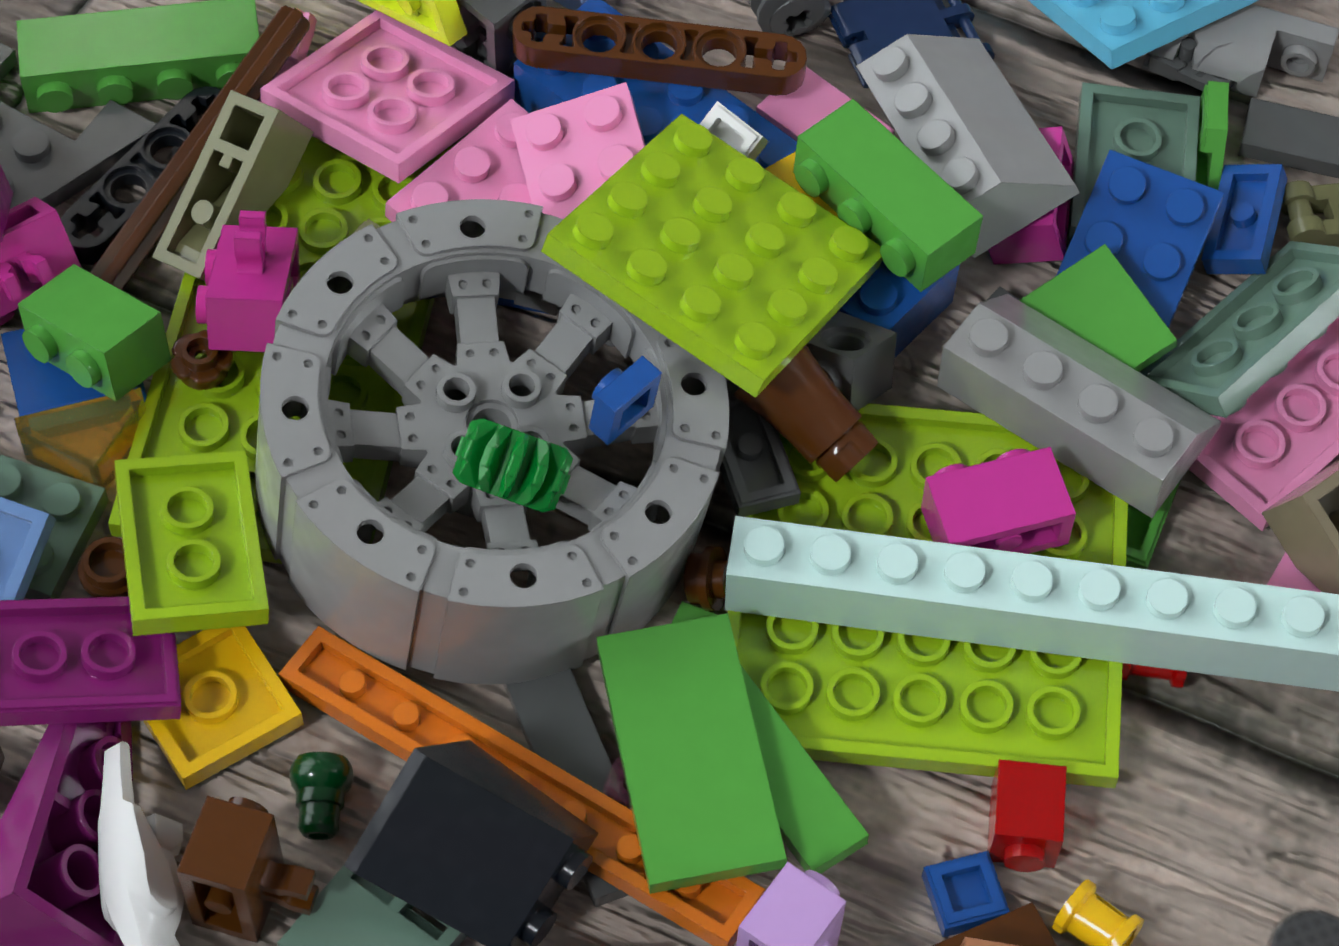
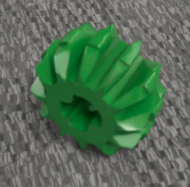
[452,418,573,512]

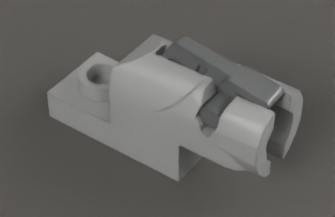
[1142,4,1339,97]

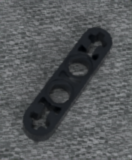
[61,86,221,265]

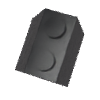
[344,740,598,946]

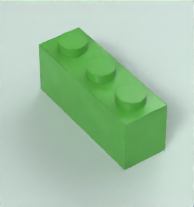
[793,99,983,292]

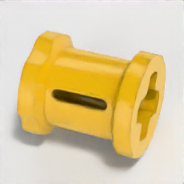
[1052,879,1144,946]

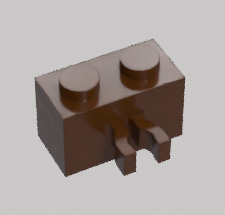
[177,796,319,943]

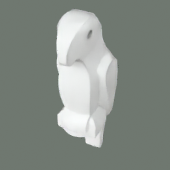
[98,741,184,946]

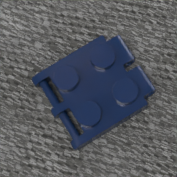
[828,0,995,88]

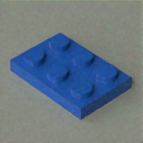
[1056,150,1224,328]

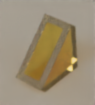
[14,388,146,492]

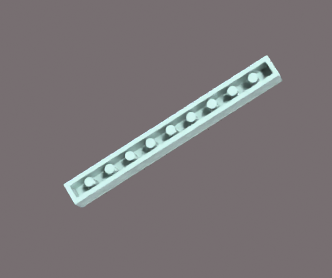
[725,516,1339,692]

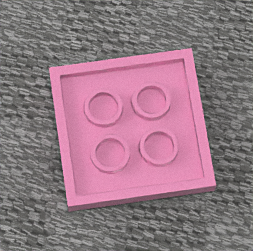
[260,10,515,183]

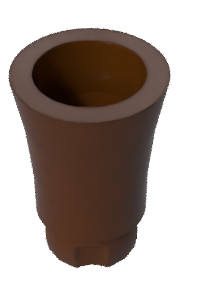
[733,345,879,482]

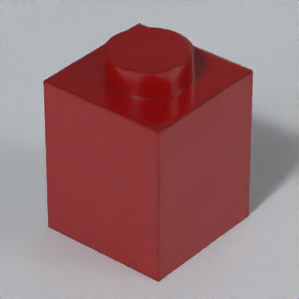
[987,759,1067,872]

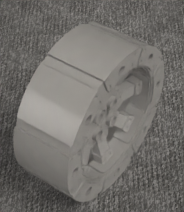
[255,199,729,685]

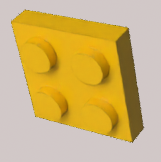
[143,626,304,790]

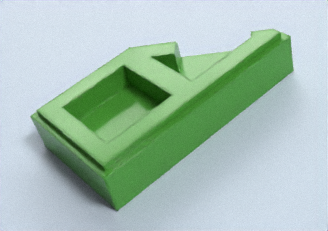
[1196,81,1229,190]

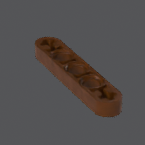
[512,6,807,96]

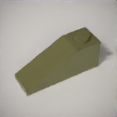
[152,90,314,281]

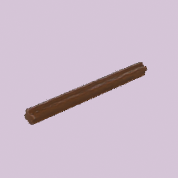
[90,5,310,291]

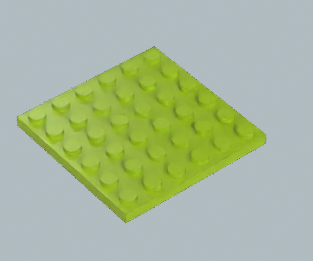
[728,403,1128,788]

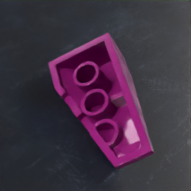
[0,721,133,946]

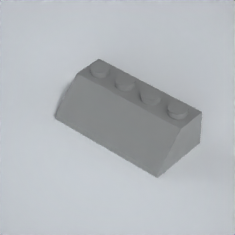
[856,34,1080,258]
[937,294,1221,518]

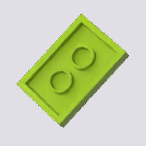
[115,450,269,636]

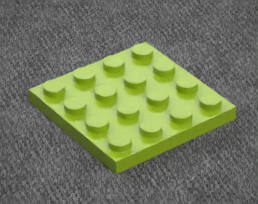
[541,113,882,398]

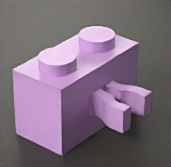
[736,862,846,946]

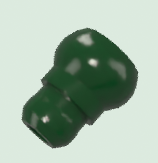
[289,752,354,840]

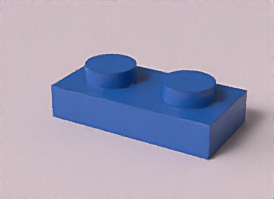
[1201,164,1288,274]

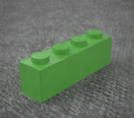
[16,0,260,113]

